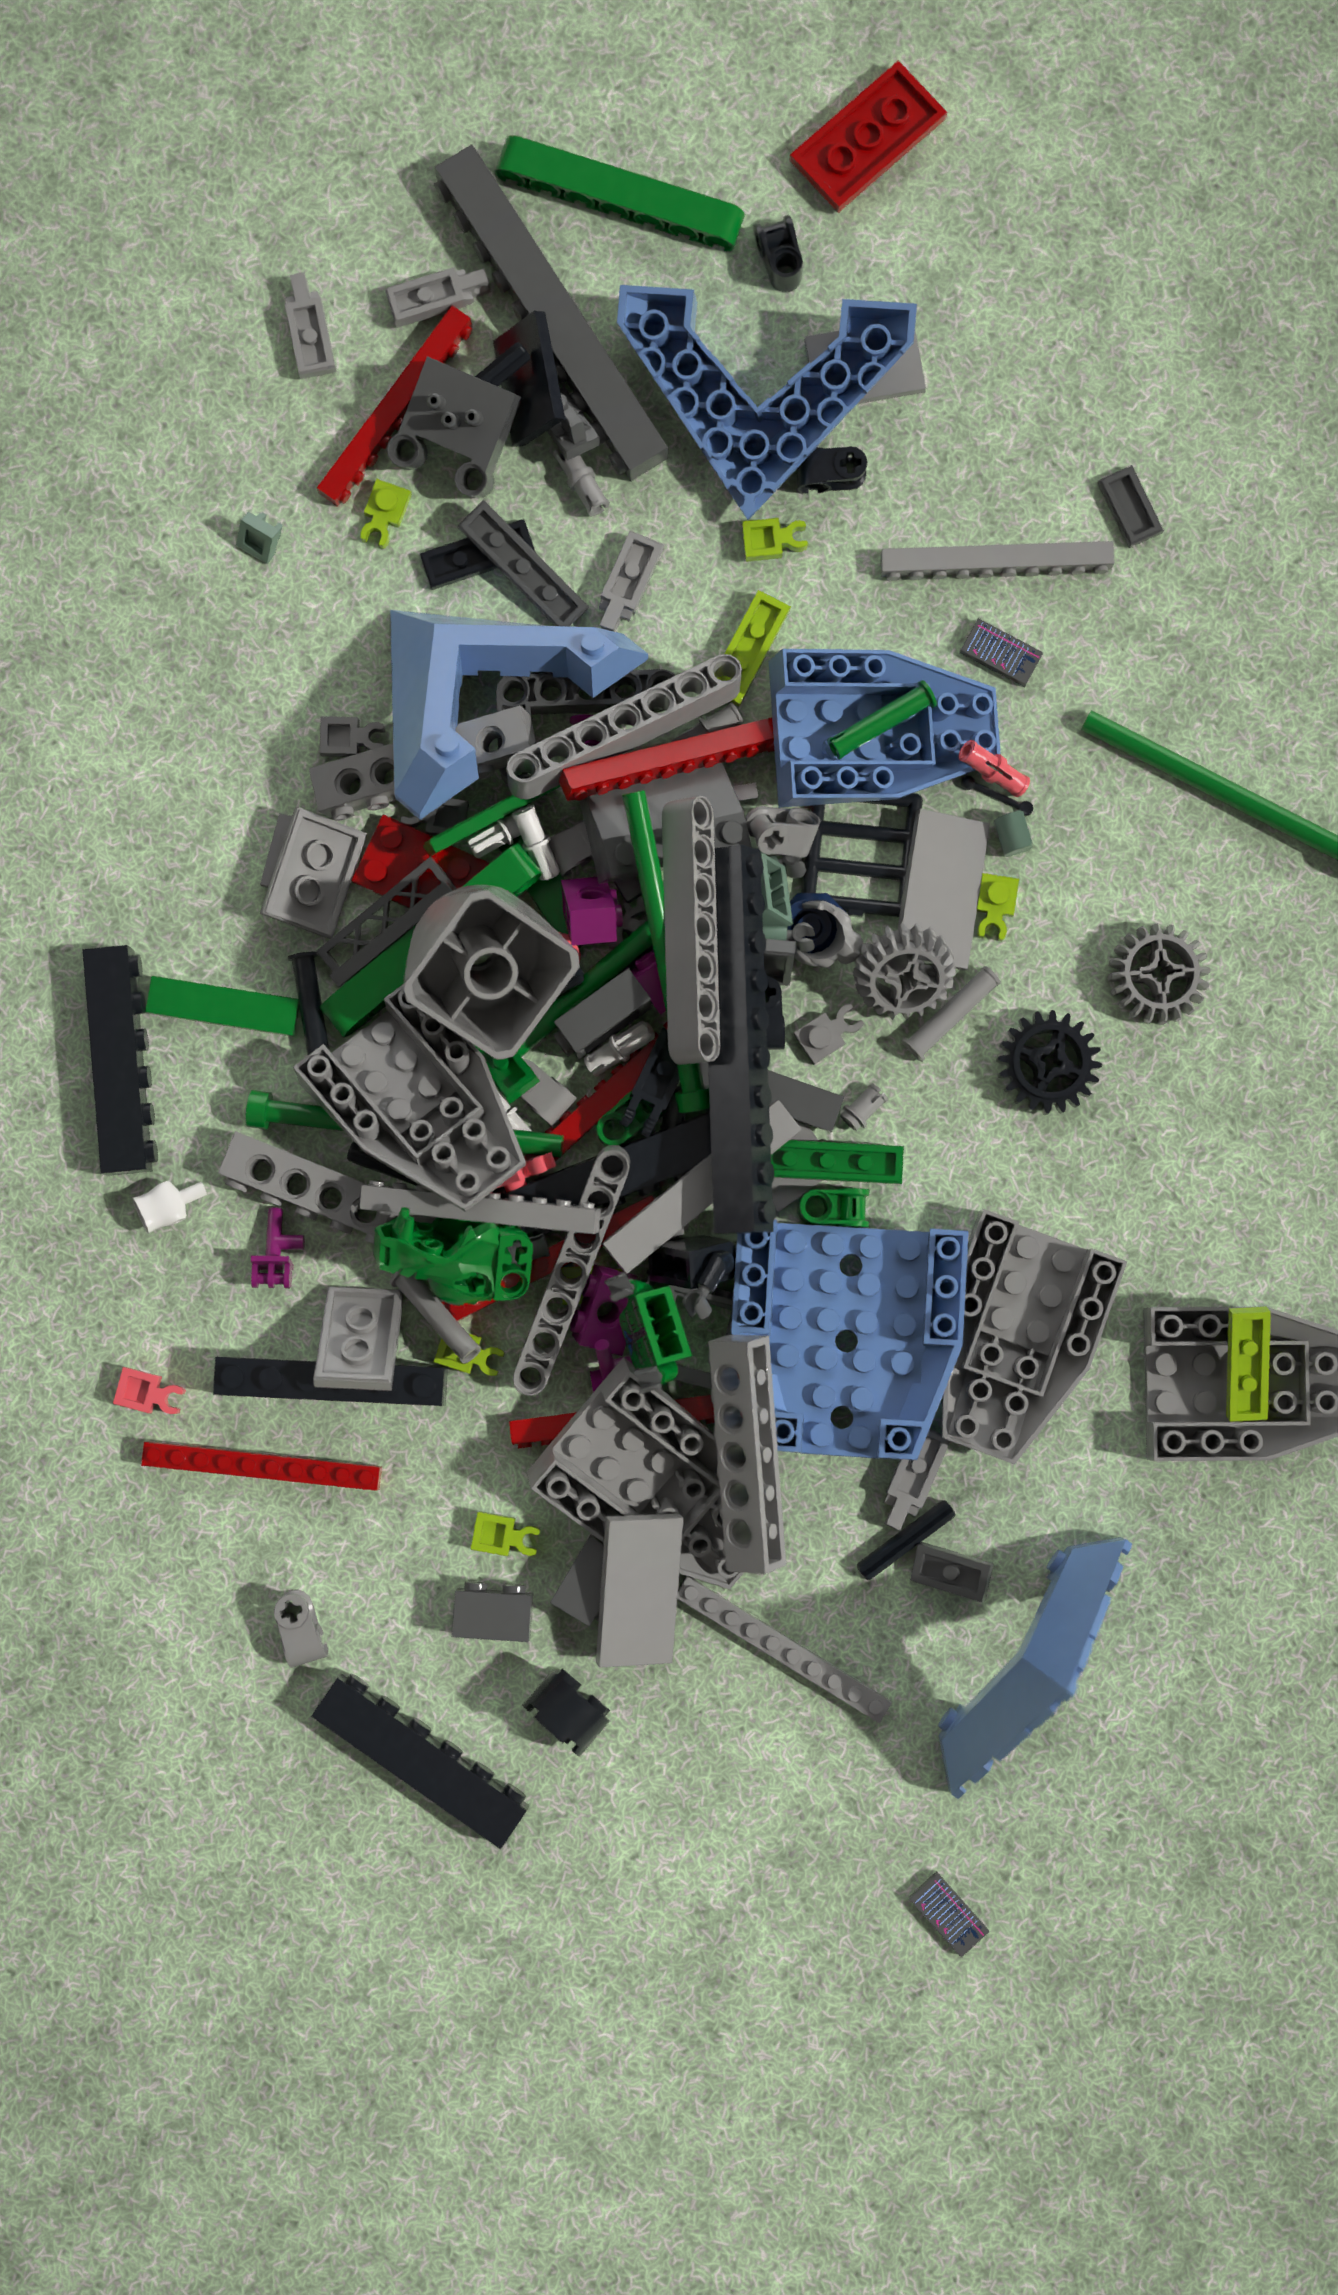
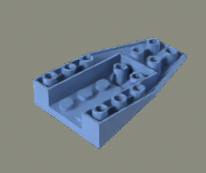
[768,649,1001,808]

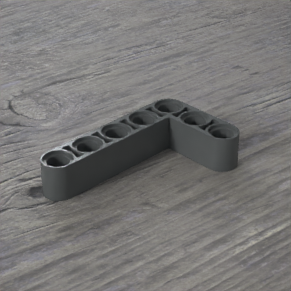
[496,669,675,785]

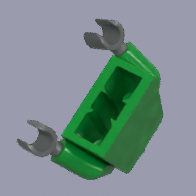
[604,1272,692,1394]

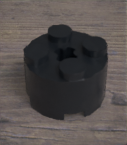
[522,1668,610,1757]

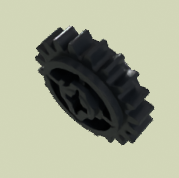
[996,1010,1102,1115]

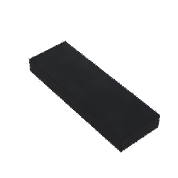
[419,519,535,590]

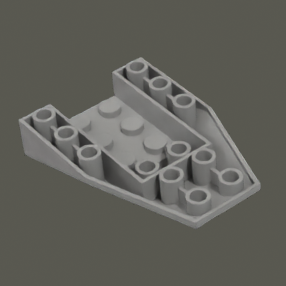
[293,984,526,1212]
[942,1209,1128,1464]
[1143,1307,1338,1461]
[526,1357,751,1589]

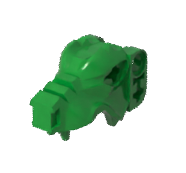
[373,1207,533,1306]

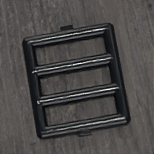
[801,793,923,918]

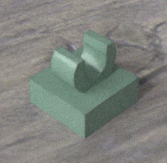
[236,512,283,564]

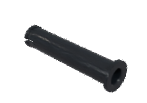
[288,951,330,1055]

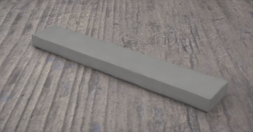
[601,1100,802,1274]

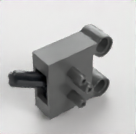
[387,342,531,498]

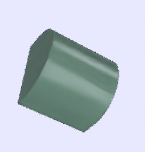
[994,809,1033,857]

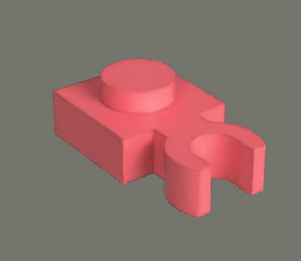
[497,1152,556,1192]
[113,1367,186,1414]

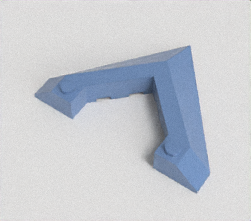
[617,285,917,520]
[390,610,648,820]
[938,1537,1132,1799]

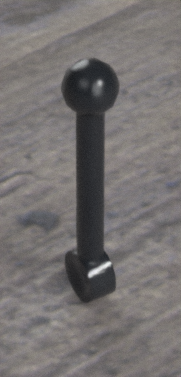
[961,775,1034,816]

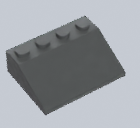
[579,763,752,884]

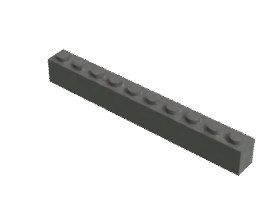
[434,144,668,481]

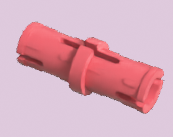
[958,740,1030,797]

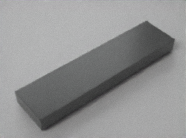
[457,499,589,627]
[700,1062,844,1133]

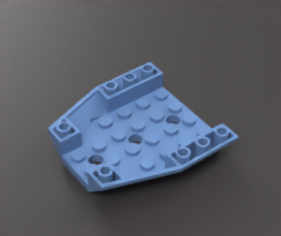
[731,1219,969,1460]

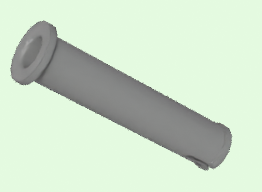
[902,966,1001,1062]
[390,1271,481,1364]

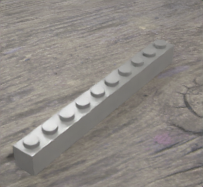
[880,541,1114,581]
[360,1180,601,1234]
[677,1576,892,1723]

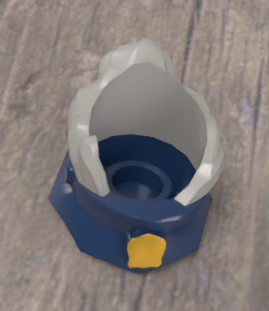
[787,893,863,968]

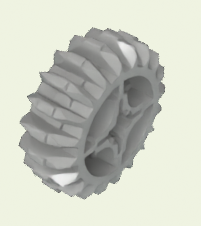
[853,922,956,1020]
[1107,923,1211,1025]

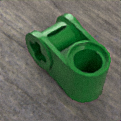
[597,1090,668,1147]
[797,1188,870,1228]

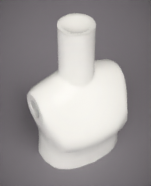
[132,1181,207,1234]

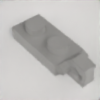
[385,267,491,328]
[284,272,337,379]
[599,530,664,632]
[884,1429,950,1531]

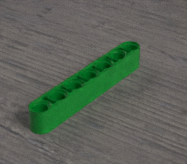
[494,135,745,252]
[320,844,543,1038]

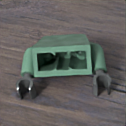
[760,851,815,952]

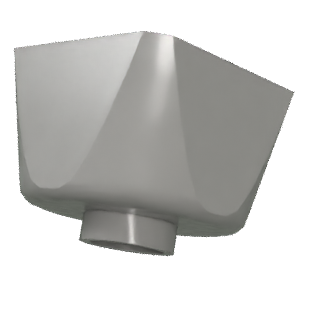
[404,885,580,1060]

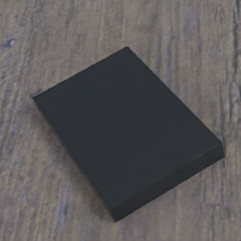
[493,310,565,447]

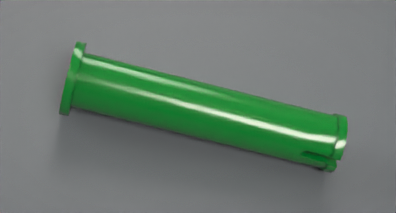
[827,680,937,760]

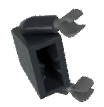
[641,1235,737,1319]

